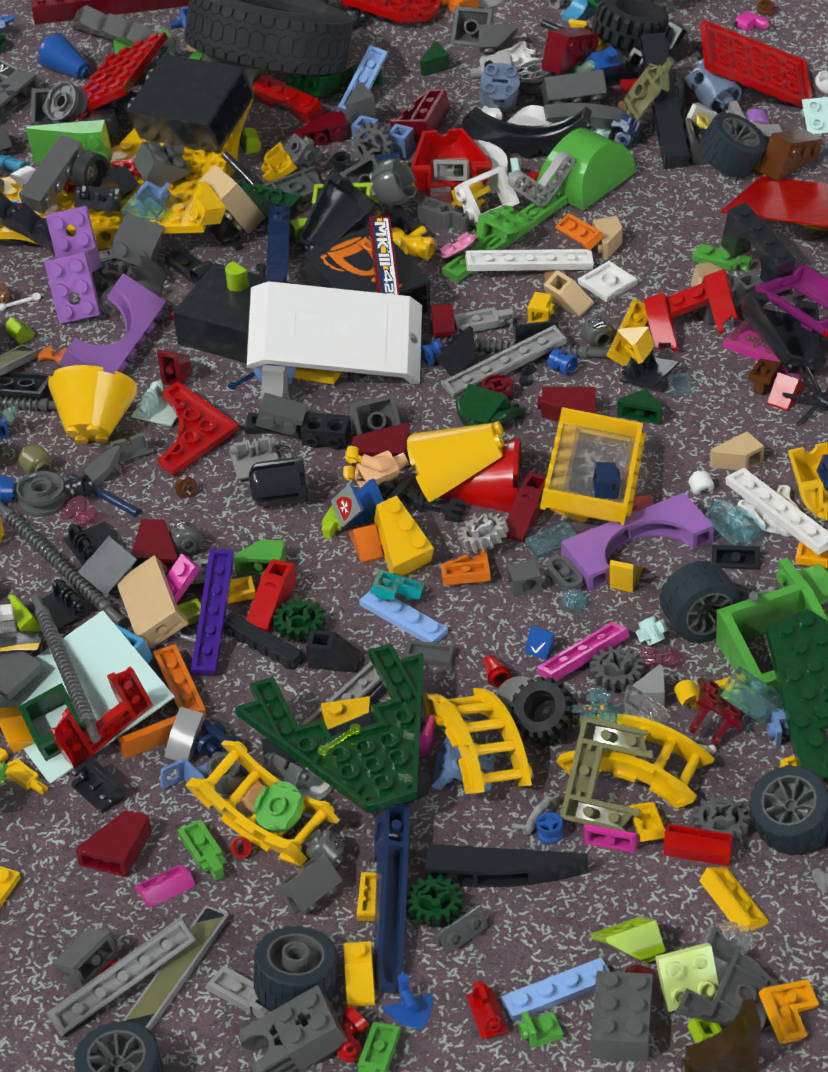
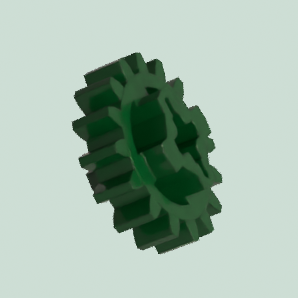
[273,598,326,643]
[406,874,463,928]

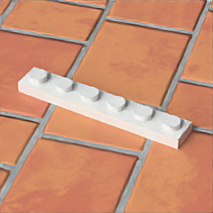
[465,249,594,271]
[726,468,828,555]

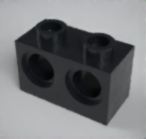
[300,412,351,449]

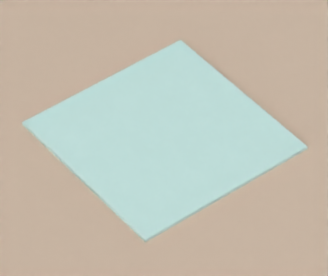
[0,611,175,783]

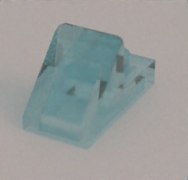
[121,188,168,221]

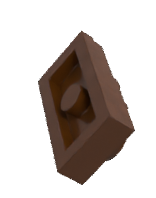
[748,358,781,394]

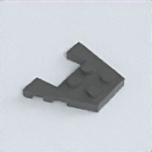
[241,163,320,205]
[675,926,779,1029]

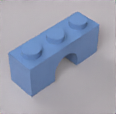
[351,115,415,158]

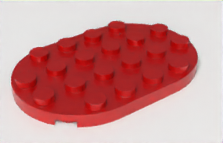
[340,0,440,24]

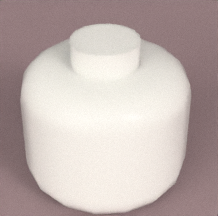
[688,471,714,495]

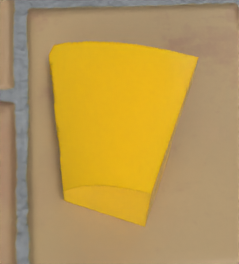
[261,141,297,182]

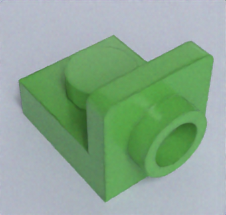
[518,1011,563,1048]

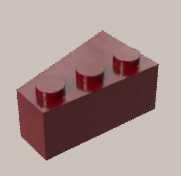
[541,27,599,75]
[390,89,450,142]

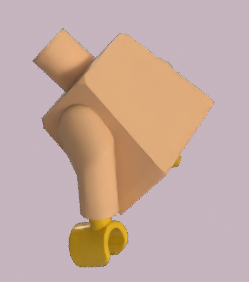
[343,446,409,488]

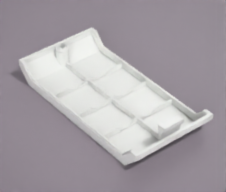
[246,281,422,384]

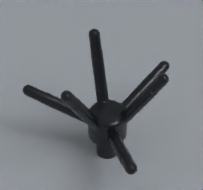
[782,365,828,426]

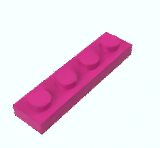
[537,621,630,681]

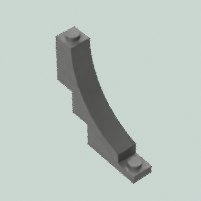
[70,5,176,58]

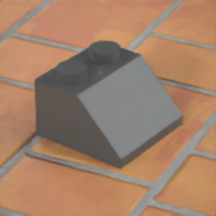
[109,213,165,267]

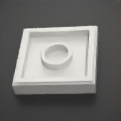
[578,261,638,302]

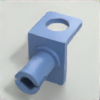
[160,758,209,789]

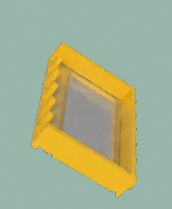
[540,407,646,525]

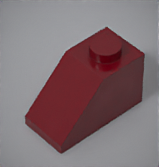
[157,349,192,386]

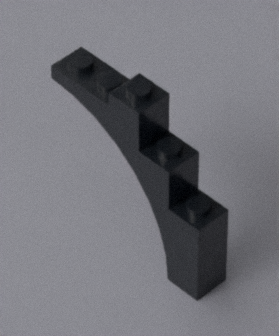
[460,106,592,159]
[0,192,73,255]

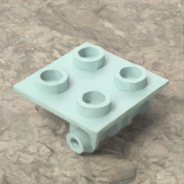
[802,97,828,134]
[131,381,177,427]

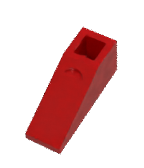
[246,559,296,633]

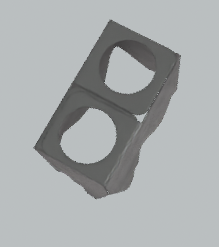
[129,254,166,298]

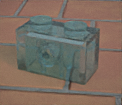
[705,498,761,546]
[720,666,780,725]

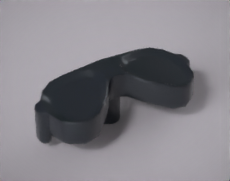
[519,363,535,387]

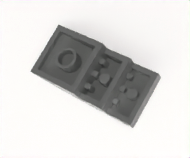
[0,650,45,701]

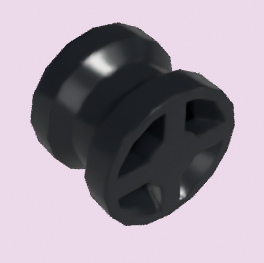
[66,475,93,501]

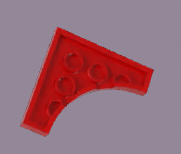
[158,381,239,477]

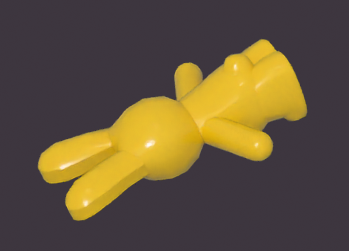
[392,226,436,262]

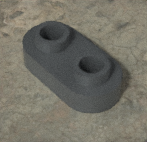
[547,555,583,593]

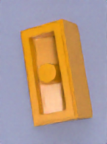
[0,706,35,753]

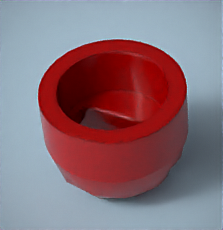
[230,836,252,858]

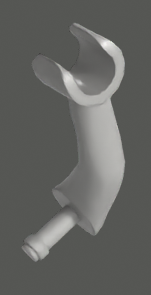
[512,792,559,835]

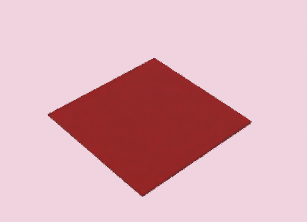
[720,175,828,227]

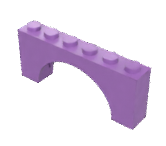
[59,273,166,374]
[561,493,714,591]

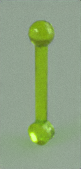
[318,724,360,756]

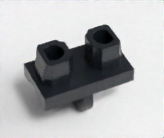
[379,475,420,509]

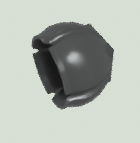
[369,158,417,206]

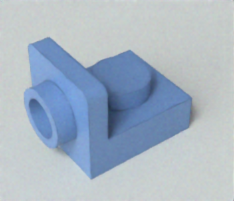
[767,711,790,746]

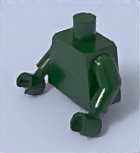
[455,383,526,426]

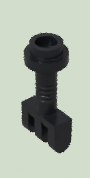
[413,494,467,523]

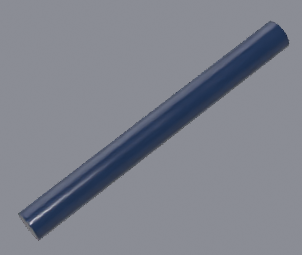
[69,473,141,517]

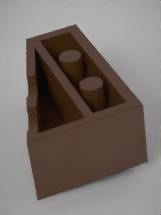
[759,129,823,181]

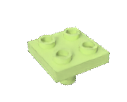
[655,942,719,1012]

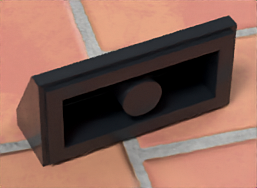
[712,545,760,570]

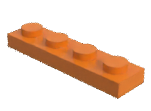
[153,644,207,716]

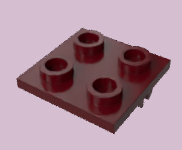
[689,677,743,746]

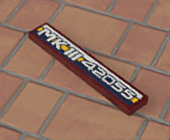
[368,216,400,295]

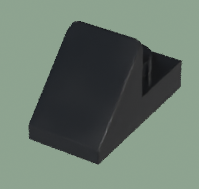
[389,205,418,235]

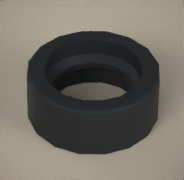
[72,151,110,187]

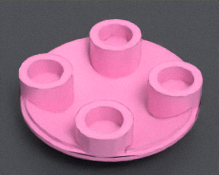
[440,232,477,258]

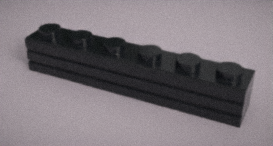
[224,614,303,670]

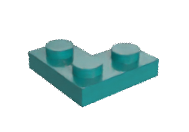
[370,569,425,601]

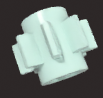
[635,616,668,646]

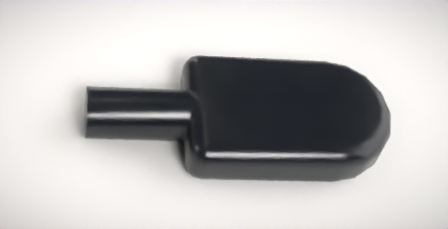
[211,221,243,251]

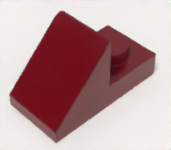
[431,304,455,337]

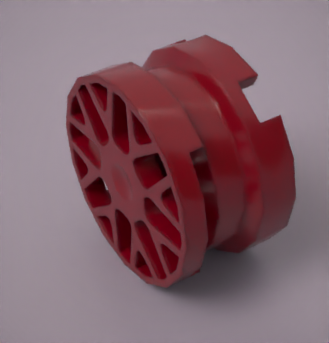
[482,374,514,402]

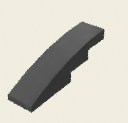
[543,103,626,129]

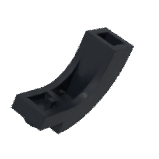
[625,21,686,74]

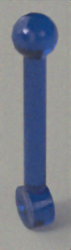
[228,372,255,390]

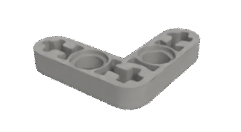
[508,151,575,207]

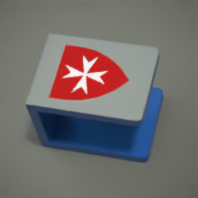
[331,479,384,528]

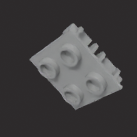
[229,436,279,481]

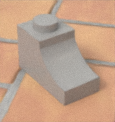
[259,365,289,405]

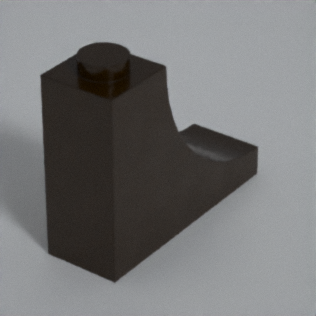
[681,999,761,1072]

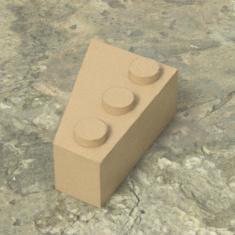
[198,165,266,234]

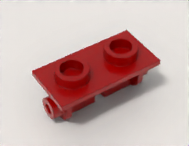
[466,981,509,1039]

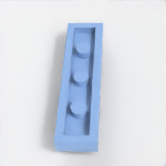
[338,45,387,113]
[359,590,448,643]
[501,958,609,1022]

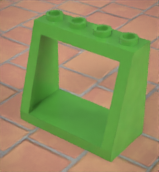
[716,580,828,702]

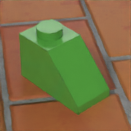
[234,540,286,575]

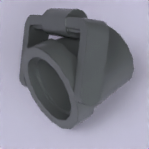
[207,752,250,795]

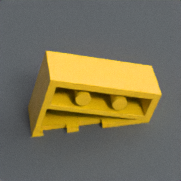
[374,496,434,576]

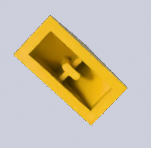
[617,327,655,364]
[610,560,644,593]

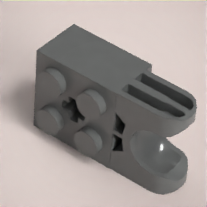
[239,985,349,1072]

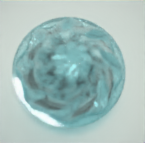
[561,588,587,612]

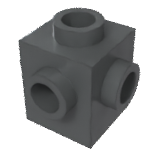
[284,133,320,167]

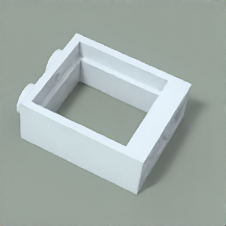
[454,165,520,225]

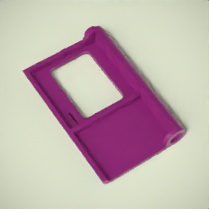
[755,263,828,339]

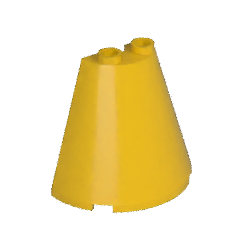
[407,421,504,502]
[788,442,828,521]

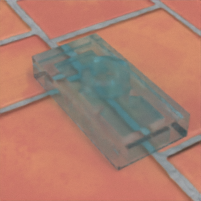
[525,521,577,558]

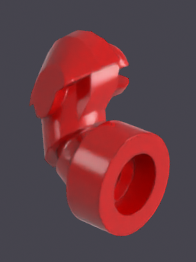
[337,1005,370,1063]

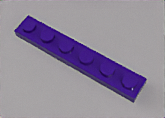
[191,549,235,676]

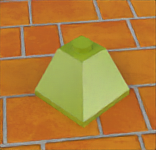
[590,916,666,963]

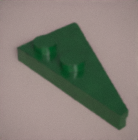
[233,179,303,220]

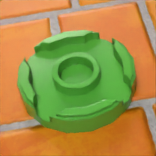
[254,781,304,833]

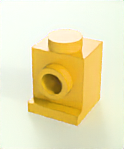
[528,292,555,323]

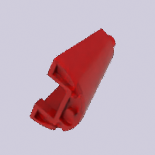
[410,128,492,202]
[438,438,522,513]

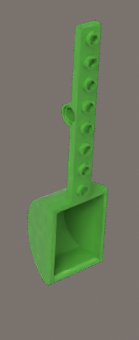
[442,127,636,283]

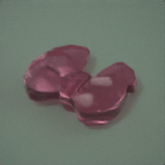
[61,495,98,529]
[640,647,679,667]

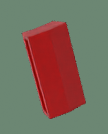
[664,824,733,866]

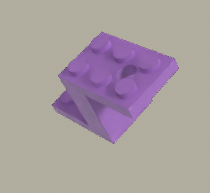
[44,205,102,324]

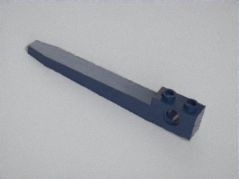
[266,203,290,283]
[373,804,410,994]

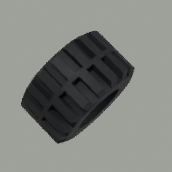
[510,676,579,746]

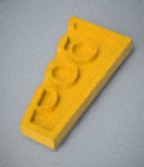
[321,696,370,729]

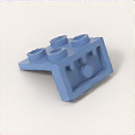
[431,737,496,792]

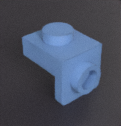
[136,181,171,208]

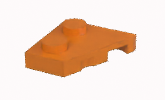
[441,549,491,586]

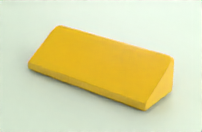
[699,867,770,936]

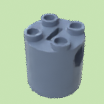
[685,59,742,114]
[479,63,520,113]

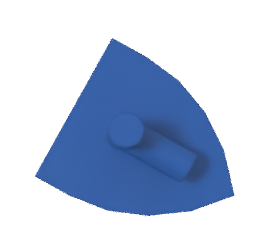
[381,973,432,1030]

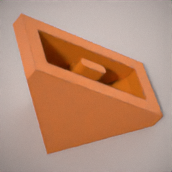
[348,524,384,564]

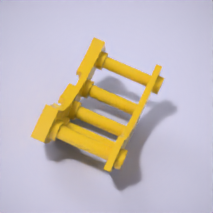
[423,688,533,794]
[556,713,715,809]
[185,740,340,866]

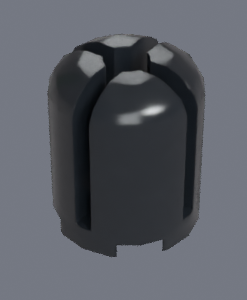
[249,457,308,508]

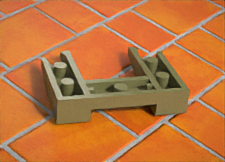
[560,716,653,831]

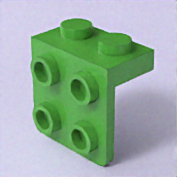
[476,205,535,240]
[776,558,828,605]

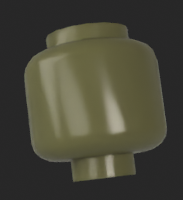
[18,444,52,474]

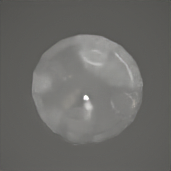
[700,922,755,965]

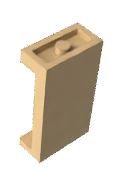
[117,555,189,649]

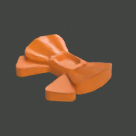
[37,346,67,365]

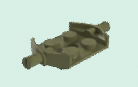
[624,57,675,123]

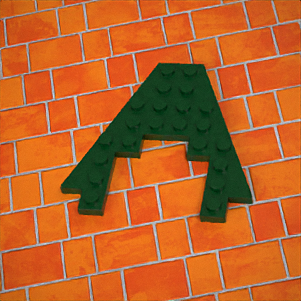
[766,609,828,785]
[235,643,424,813]

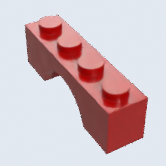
[252,73,325,124]

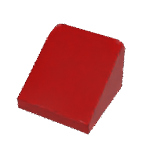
[620,79,638,94]

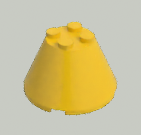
[48,365,137,444]

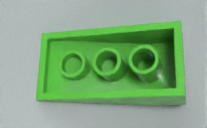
[26,120,113,168]

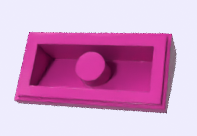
[584,824,639,853]
[135,864,196,908]

